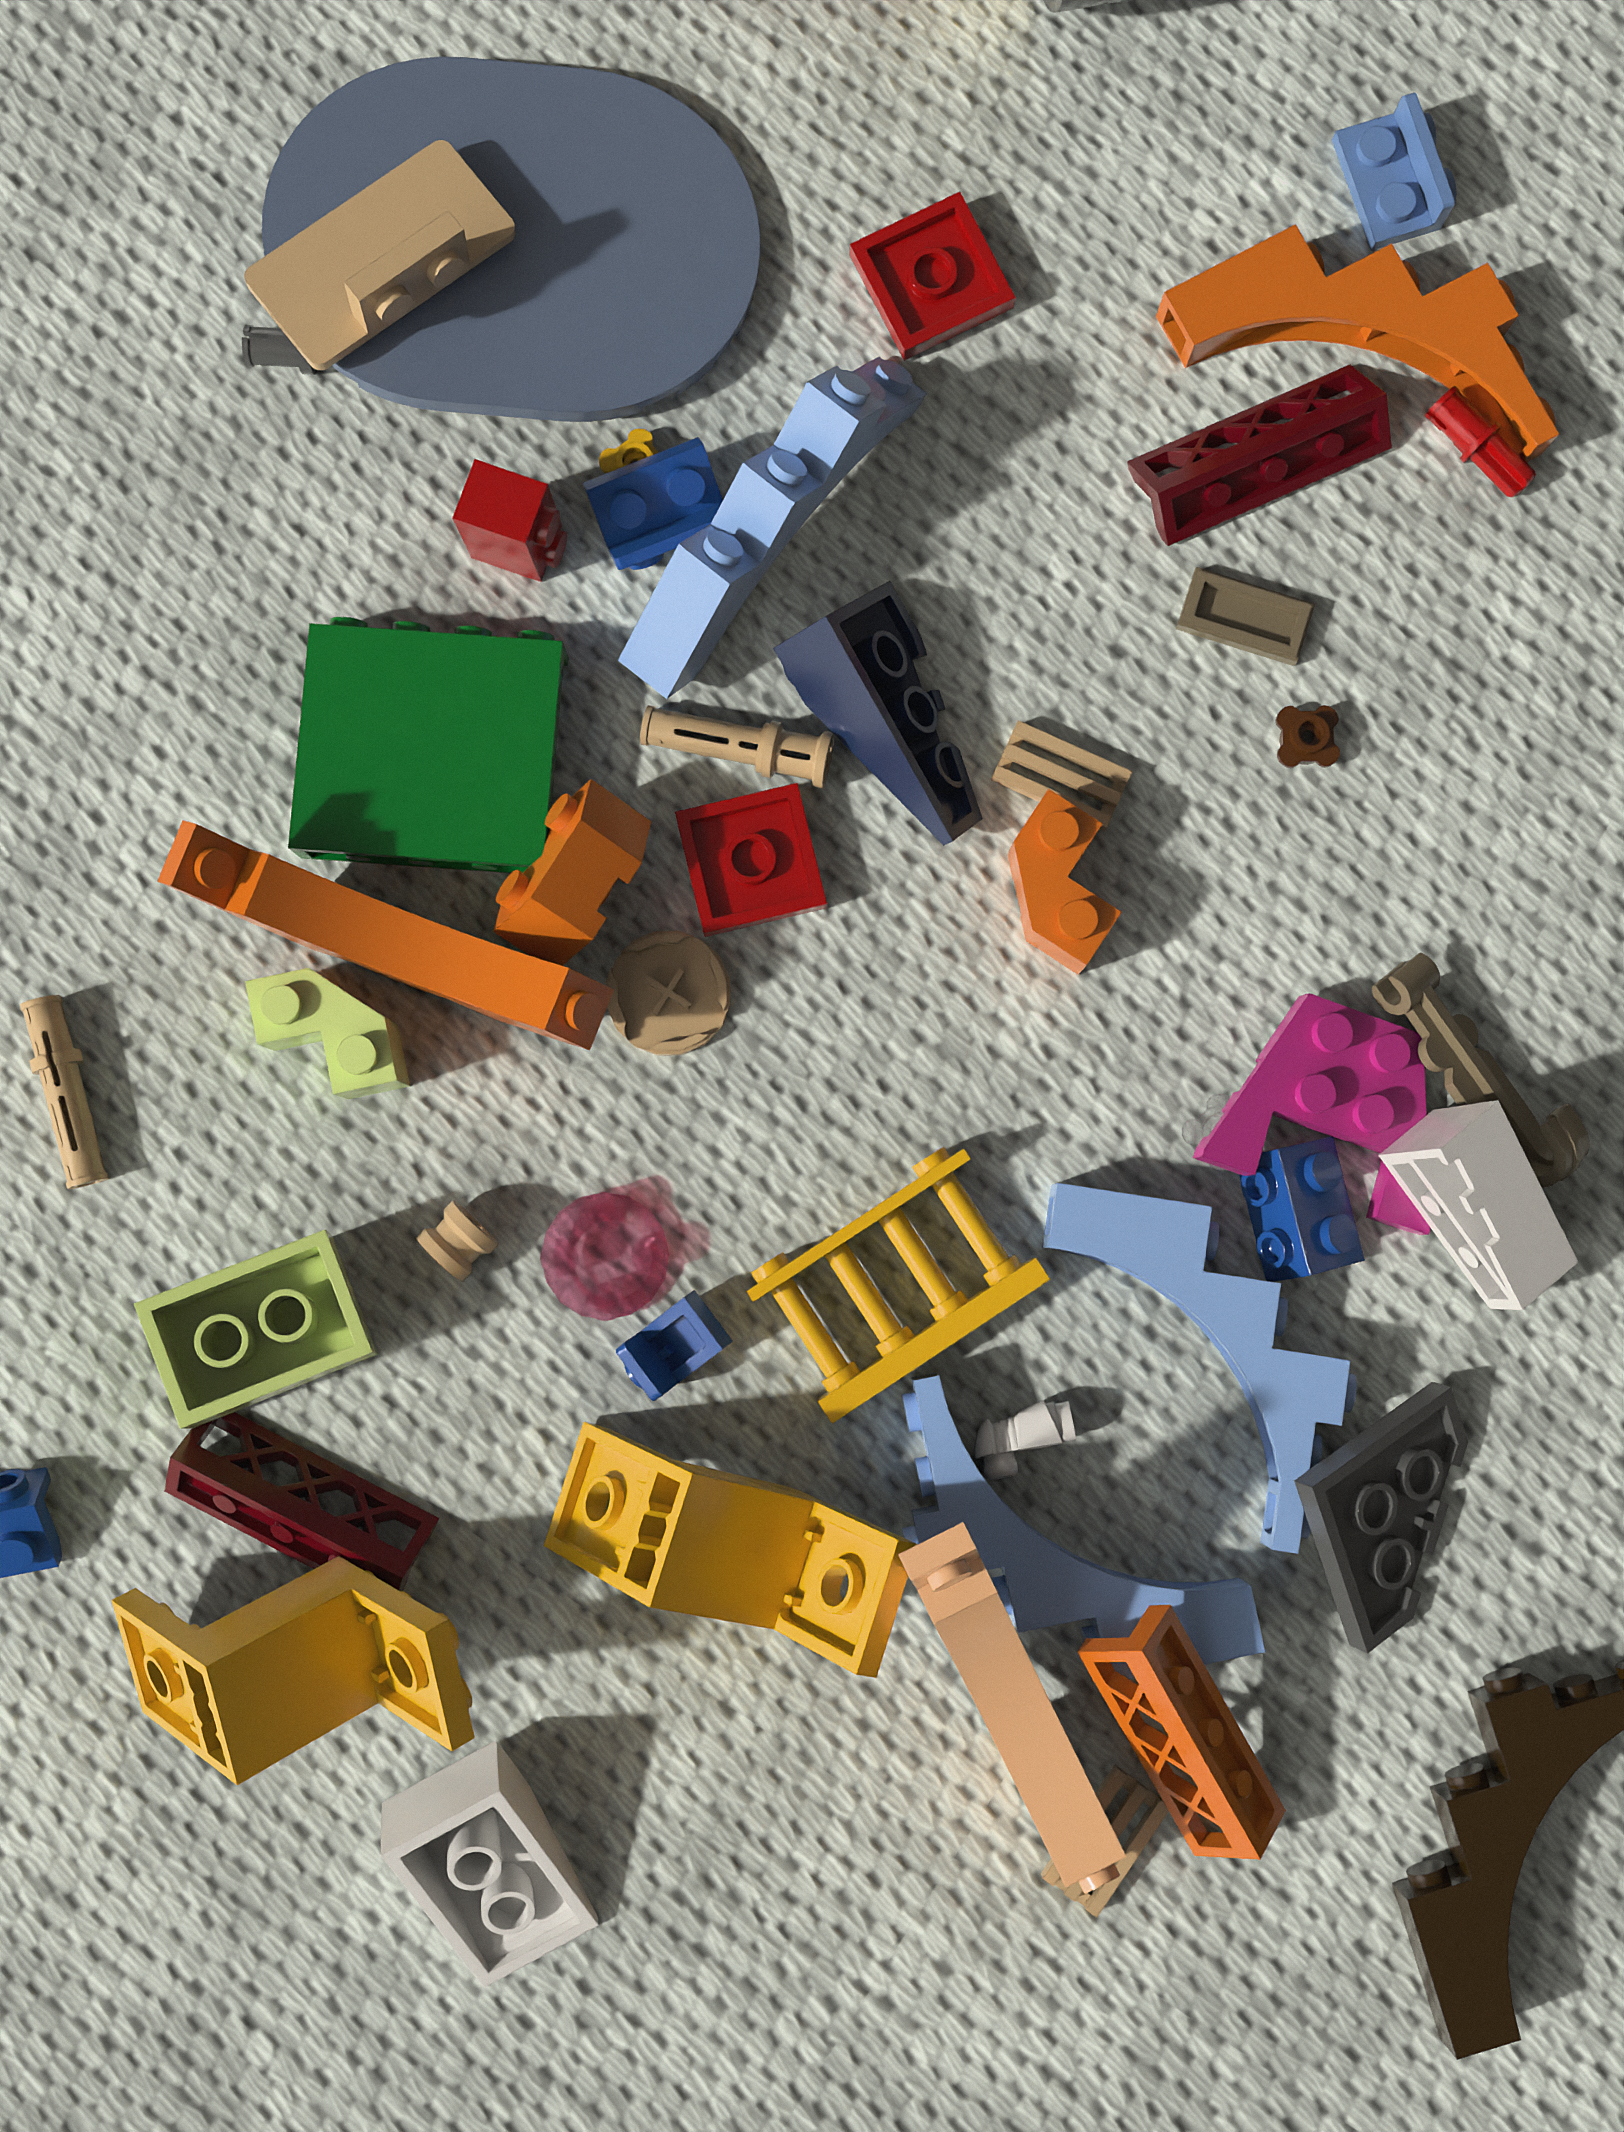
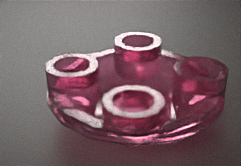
[540,1192,669,1321]

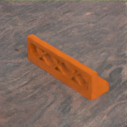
[1077,1605,1286,1860]

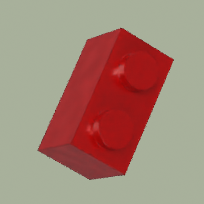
[452,459,567,582]

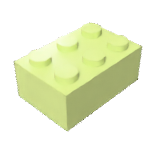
[134,1230,378,1429]

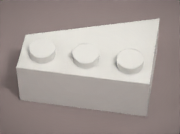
[1378,1100,1578,1310]

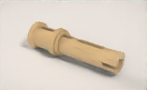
[640,705,834,789]

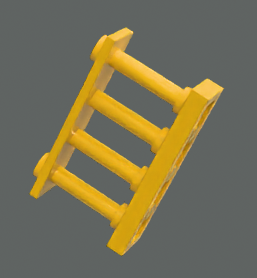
[746,1147,1050,1424]

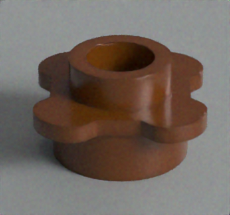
[1275,705,1340,768]

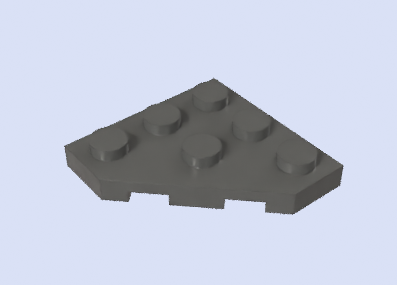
[1294,1382,1468,1653]

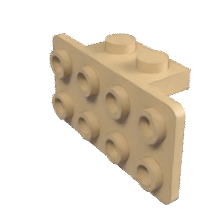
[244,140,516,370]

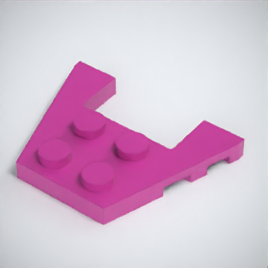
[1193,993,1431,1235]

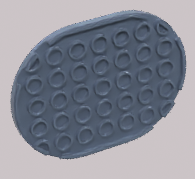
[262,57,760,422]

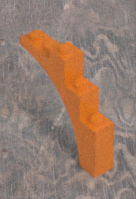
[1156,224,1559,462]

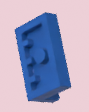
[582,437,723,570]

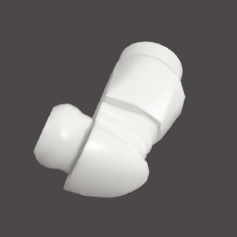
[974,1400,1076,1480]

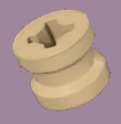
[417,1201,499,1282]

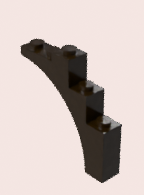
[1392,1660,1624,2060]

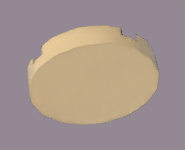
[606,931,731,1056]

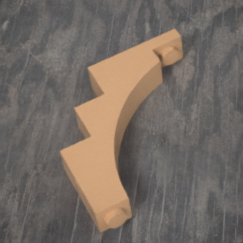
[898,1522,1126,1894]

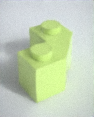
[245,968,410,1099]

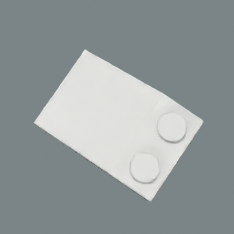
[381,1740,599,1988]

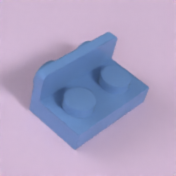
[1332,92,1457,251]

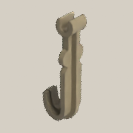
[1372,952,1590,1188]

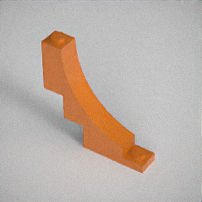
[157,820,614,1050]

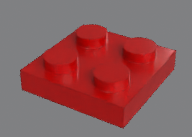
[849,192,1016,361]
[675,783,827,937]

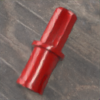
[1425,386,1536,498]

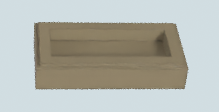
[1176,567,1315,666]

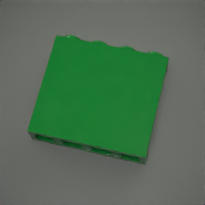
[288,617,569,874]

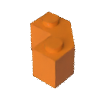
[493,779,651,966]
[1008,789,1122,975]

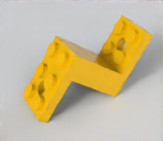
[543,1422,918,1678]
[111,1556,475,1785]

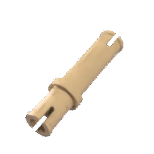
[20,995,109,1189]

